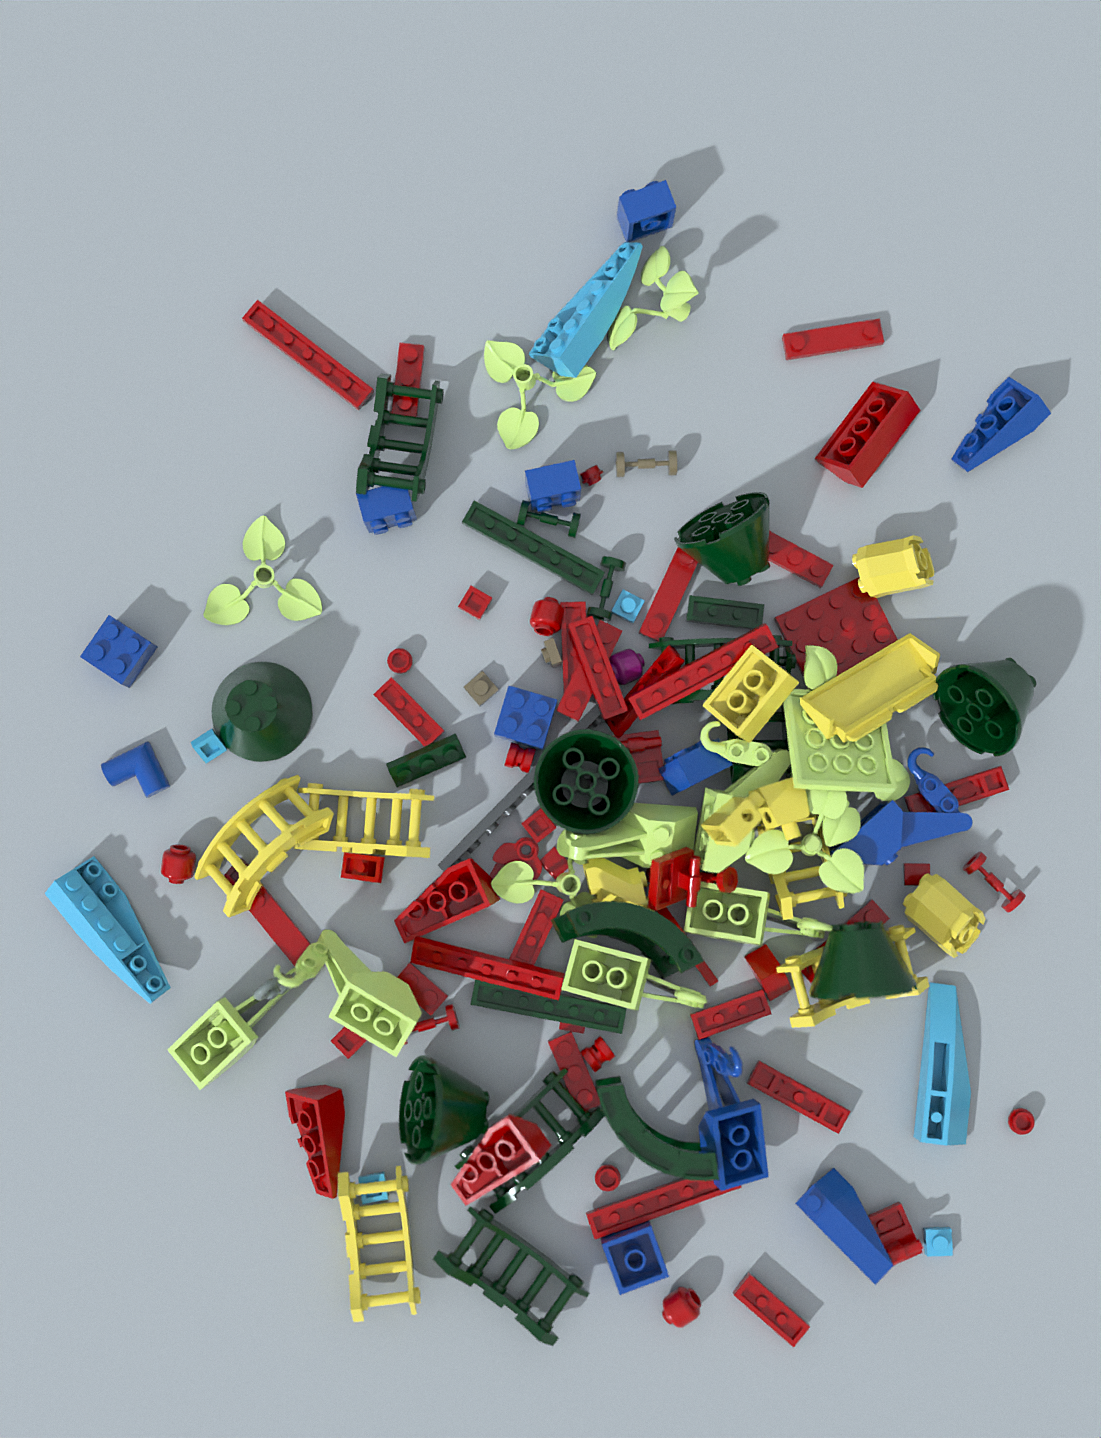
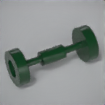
[517,500,581,538]
[587,556,626,621]

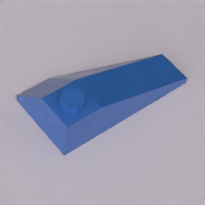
[951,377,1051,472]
[795,1168,894,1285]

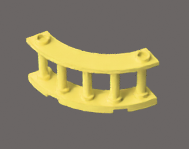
[194,775,334,918]
[294,783,434,858]
[757,812,847,920]
[776,925,930,1028]
[338,1165,421,1322]

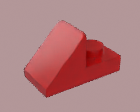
[341,852,385,883]

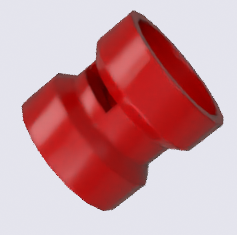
[504,742,536,773]
[580,1036,616,1073]

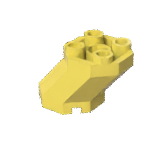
[852,535,935,598]
[583,857,654,911]
[903,873,986,958]

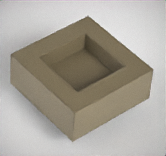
[541,638,562,668]
[464,671,499,706]

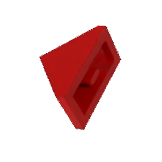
[744,944,792,1001]

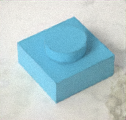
[611,590,645,624]
[191,729,227,763]
[358,1171,389,1204]
[923,1227,953,1257]

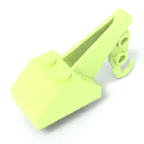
[694,721,791,873]
[565,803,698,868]
[683,882,832,945]
[274,930,422,1057]
[561,939,707,1011]

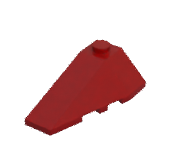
[394,858,501,944]
[285,1085,345,1199]
[450,1114,552,1206]

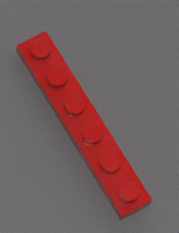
[242,299,374,411]
[628,623,778,720]
[410,936,565,1000]
[586,1178,742,1239]

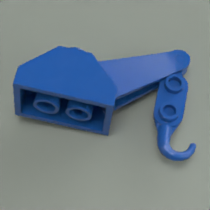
[829,747,973,866]
[694,1037,769,1191]

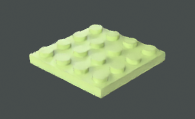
[783,689,897,793]

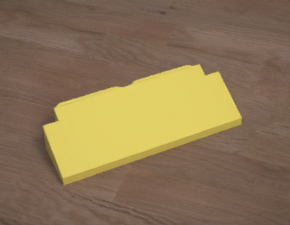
[800,633,940,743]

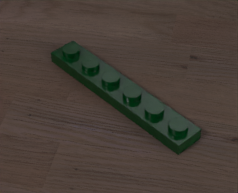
[462,500,605,595]
[470,979,627,1034]

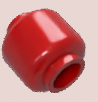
[530,597,564,636]
[161,845,196,884]
[662,1287,702,1328]

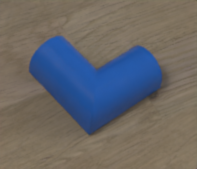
[101,741,171,798]

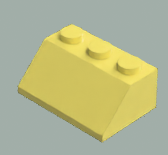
[702,644,799,743]

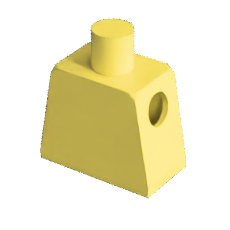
[748,777,810,841]
[701,791,765,847]

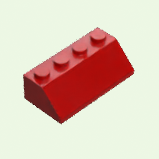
[814,382,921,488]

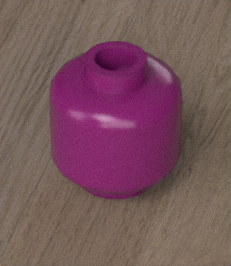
[609,648,645,685]

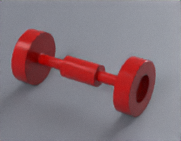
[963,851,1026,913]
[699,866,738,893]
[404,1004,460,1045]

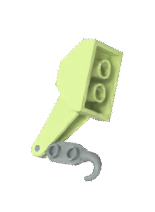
[168,968,296,1090]

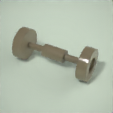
[616,450,677,477]

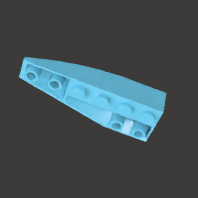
[529,242,643,378]
[45,856,171,1004]
[914,982,971,1146]

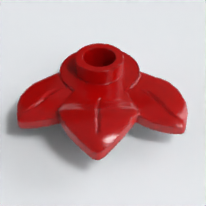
[492,837,542,880]

